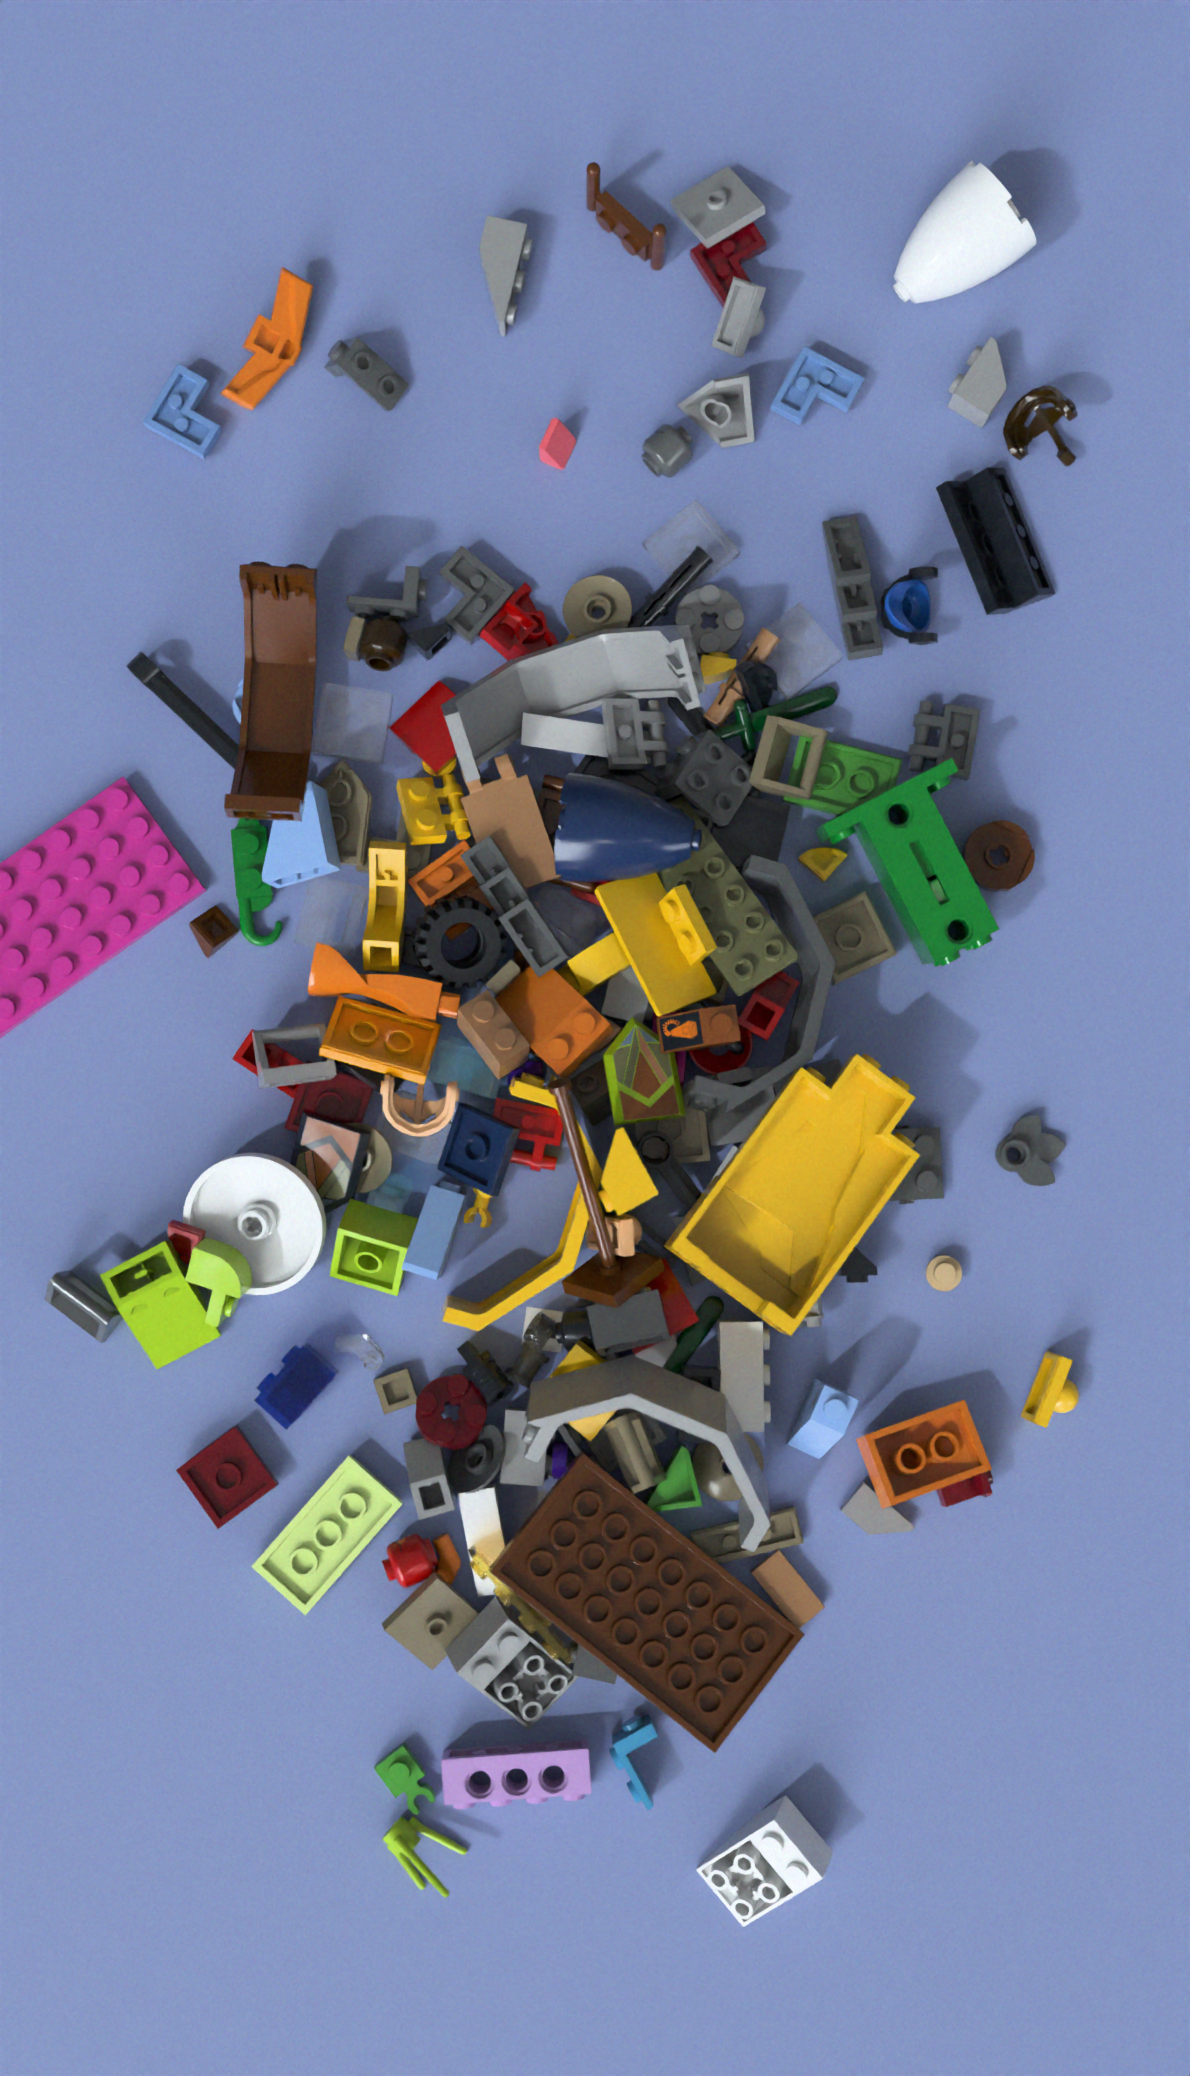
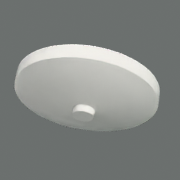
[183,1153,326,1295]

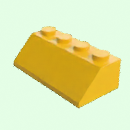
[598,1127,659,1216]

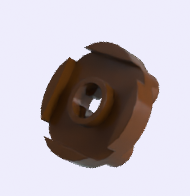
[962,820,1035,892]

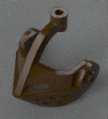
[1003,386,1078,467]

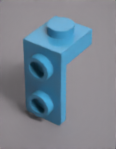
[609,1714,658,1811]

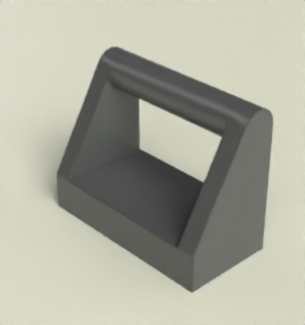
[45,1270,123,1343]

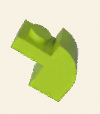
[185,1237,252,1327]

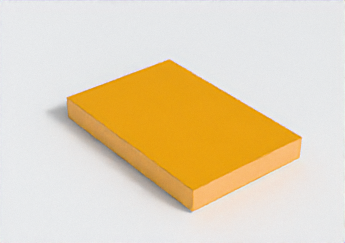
[319,996,442,1085]

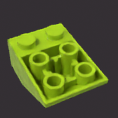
[100,1240,222,1369]

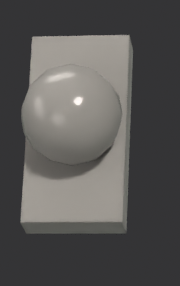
[711,277,766,358]

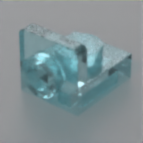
[366,1173,414,1214]

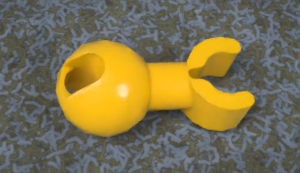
[464,1187,493,1228]

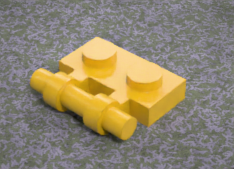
[396,774,470,845]

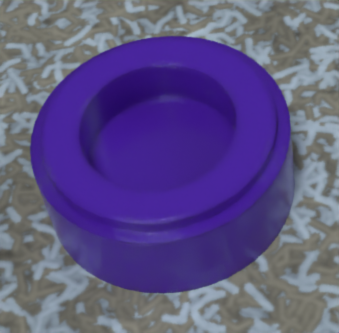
[552,1442,568,1479]

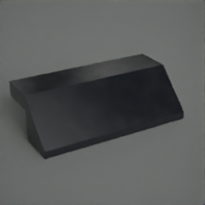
[936,467,1055,615]

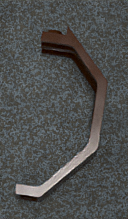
[224,561,317,822]

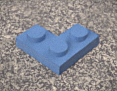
[770,346,865,426]
[143,363,222,460]

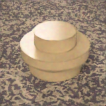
[925,1255,962,1291]

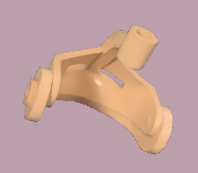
[380,1067,460,1136]

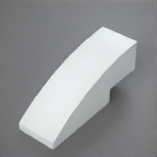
[458,1483,512,1597]

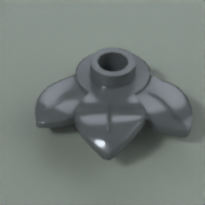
[995,1116,1066,1186]

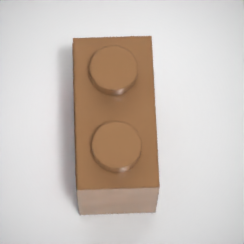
[457,990,530,1080]

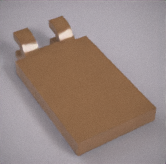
[461,753,561,889]

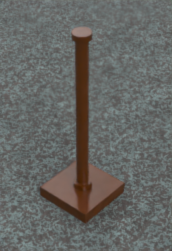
[548,1078,665,1308]

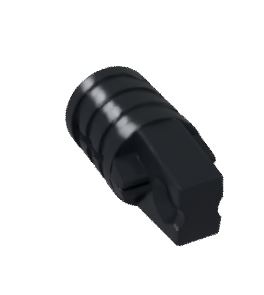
[457,1341,514,1406]

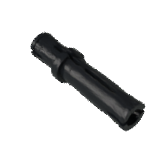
[628,545,714,628]

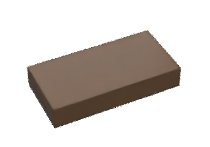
[750,1549,825,1629]

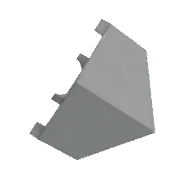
[677,373,755,448]

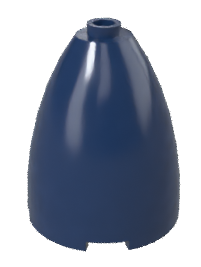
[554,773,702,882]

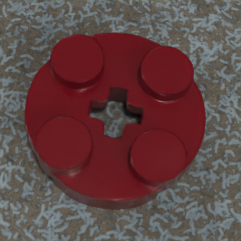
[415,1374,487,1450]

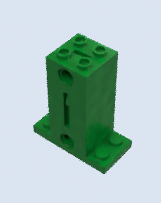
[815,758,999,967]

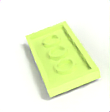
[251,1454,404,1615]

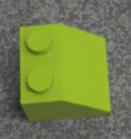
[329,1198,419,1296]

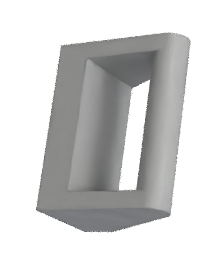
[252,1022,337,1089]

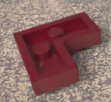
[690,222,767,308]

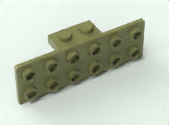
[657,796,798,996]

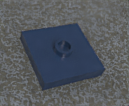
[437,1103,520,1196]

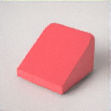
[539,417,576,470]

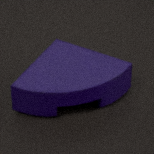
[507,1061,543,1085]

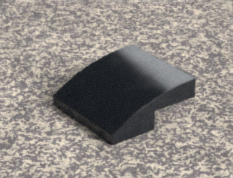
[711,795,791,869]

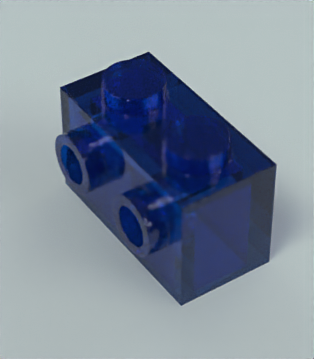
[254,1343,340,1430]

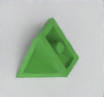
[643,1442,702,1512]

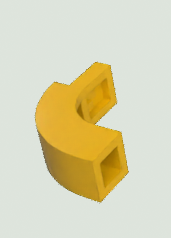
[363,841,408,972]
[556,932,631,997]

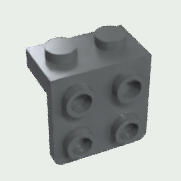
[654,730,752,827]

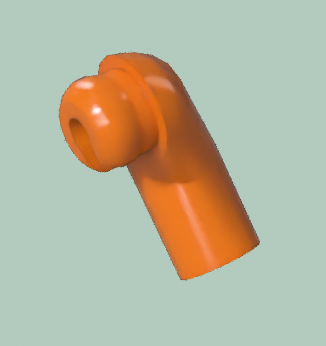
[432,1532,461,1586]

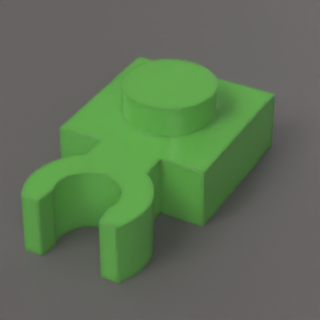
[374,1742,436,1815]

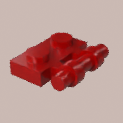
[493,1098,563,1172]

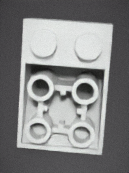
[696,1795,833,1927]

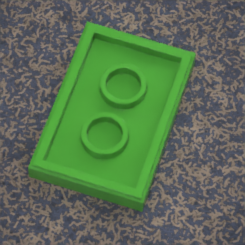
[783,736,902,816]

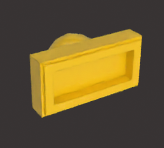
[1021,1351,1080,1428]

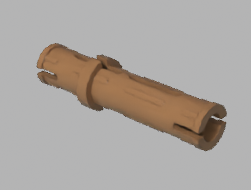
[703,627,781,727]

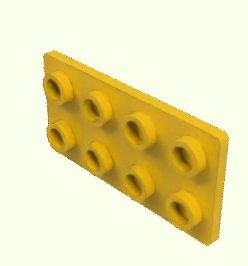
[594,873,717,1017]

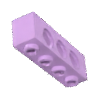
[441,1739,592,1809]

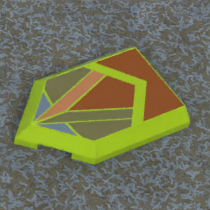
[603,1016,686,1126]

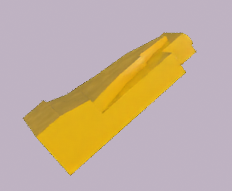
[664,1054,920,1336]

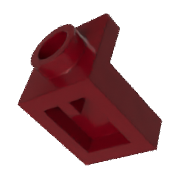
[937,1470,993,1507]

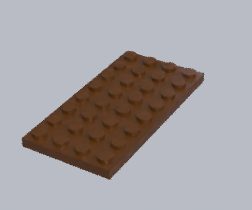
[488,1452,804,1753]

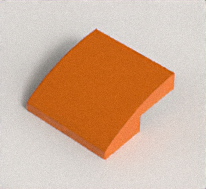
[407,840,495,942]

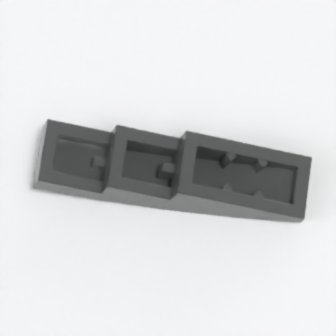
[822,516,883,661]
[460,835,568,978]

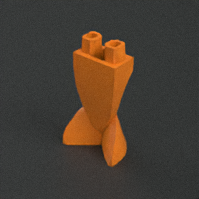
[308,943,461,1023]

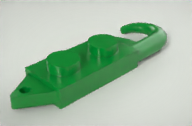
[231,818,282,946]

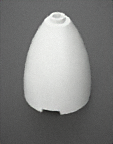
[893,161,1037,303]

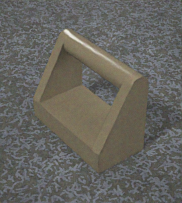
[749,715,829,800]
[604,1411,667,1494]

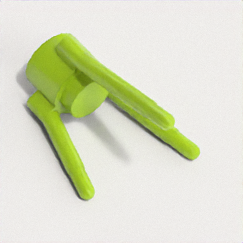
[382,1816,467,1897]

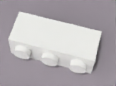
[717,1320,771,1432]

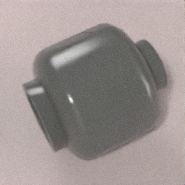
[641,424,693,478]

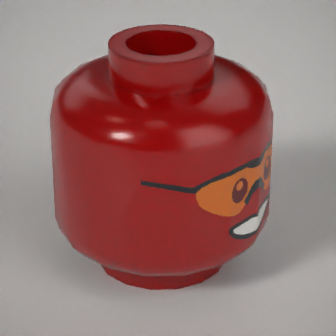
[382,1533,438,1588]

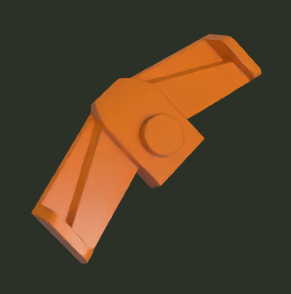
[220,267,313,410]

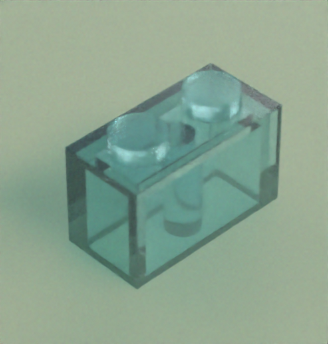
[426,1035,504,1101]

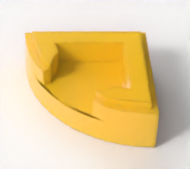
[797,847,848,883]

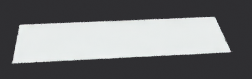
[521,713,651,764]

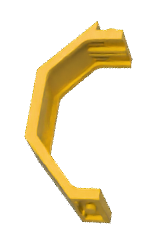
[443,1072,603,1331]

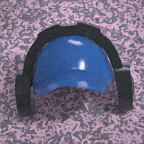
[880,566,938,645]

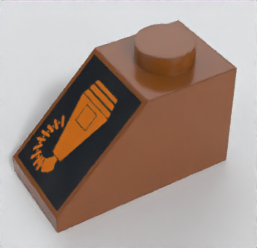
[656,1004,741,1054]

